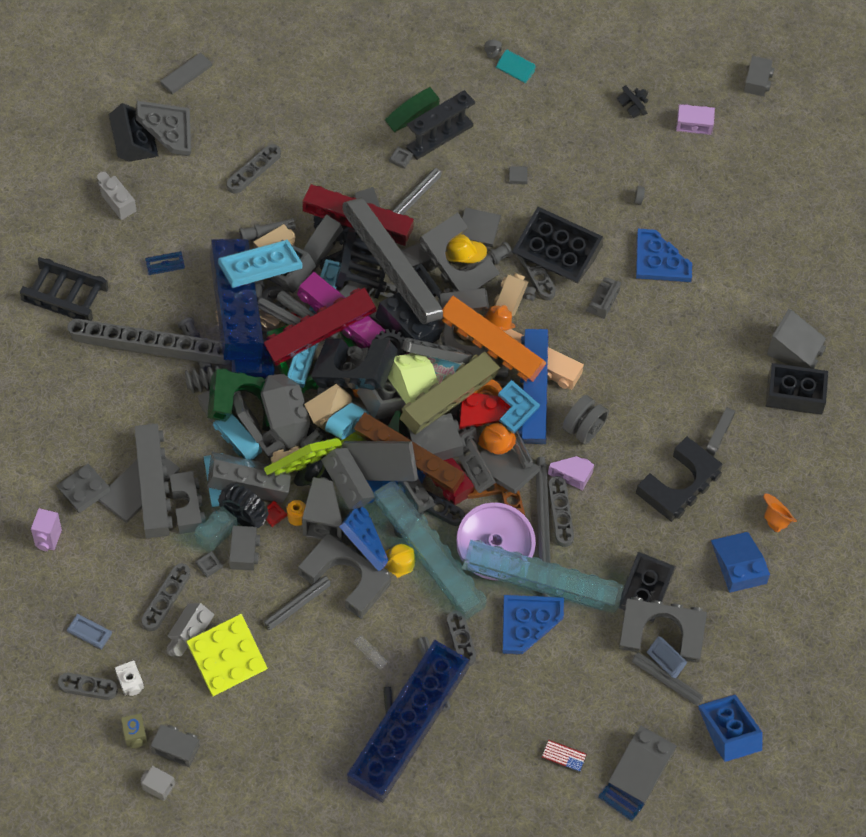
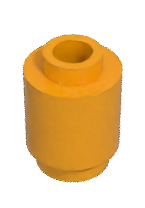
[287,500,306,526]

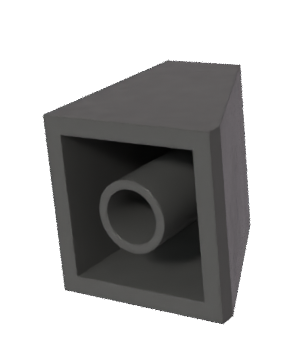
[767,309,826,369]
[302,477,342,540]

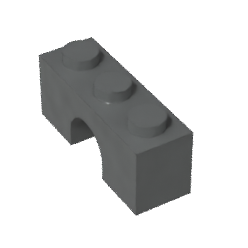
[170,471,206,534]

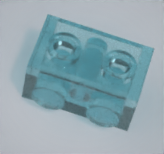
[195,506,237,553]

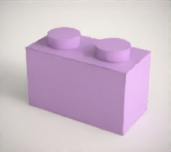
[676,104,715,135]
[31,508,62,551]

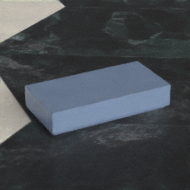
[67,614,112,650]
[647,637,688,678]

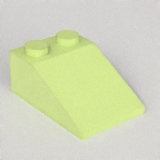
[387,353,439,404]

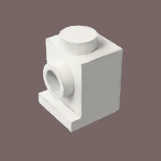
[115,660,144,696]

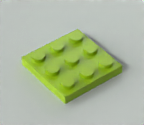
[264,438,342,476]

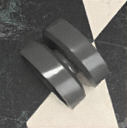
[562,395,609,444]

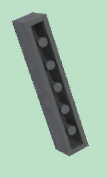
[135,423,173,538]

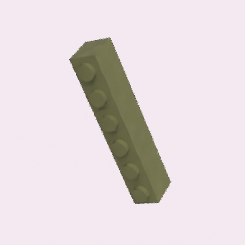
[399,352,500,435]

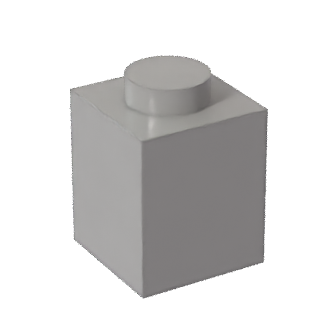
[141,766,175,801]

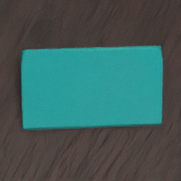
[496,49,535,83]

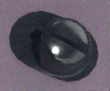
[294,460,333,486]

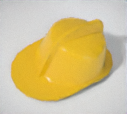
[445,234,487,263]
[384,544,415,578]

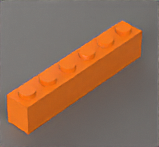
[442,296,546,382]

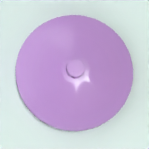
[456,503,536,580]

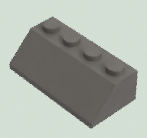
[207,452,291,503]

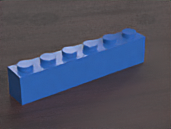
[519,329,549,444]

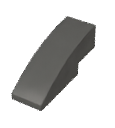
[304,215,343,273]

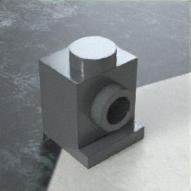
[258,429,287,461]

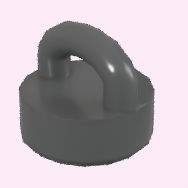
[484,40,502,59]

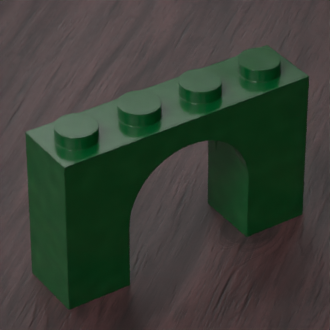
[207,369,271,431]

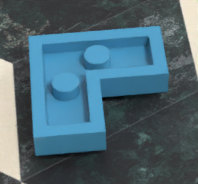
[498,380,540,434]

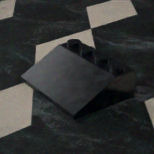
[512,206,603,284]

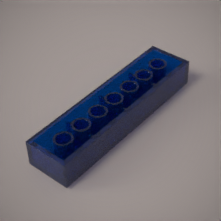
[210,239,264,360]
[347,639,470,803]

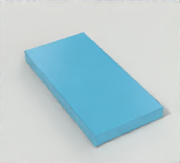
[218,240,302,288]

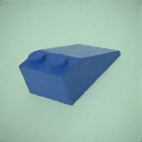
[711,532,770,593]
[698,694,762,762]

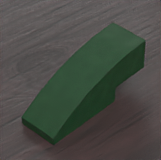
[385,87,440,133]

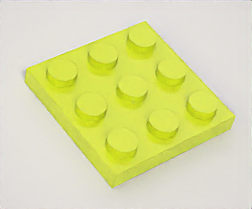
[186,614,268,696]

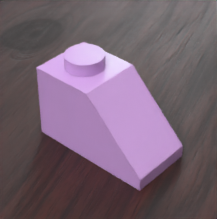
[548,456,594,491]

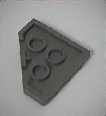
[136,101,191,156]

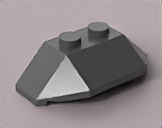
[260,374,310,449]

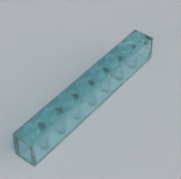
[373,481,487,620]
[462,540,624,613]

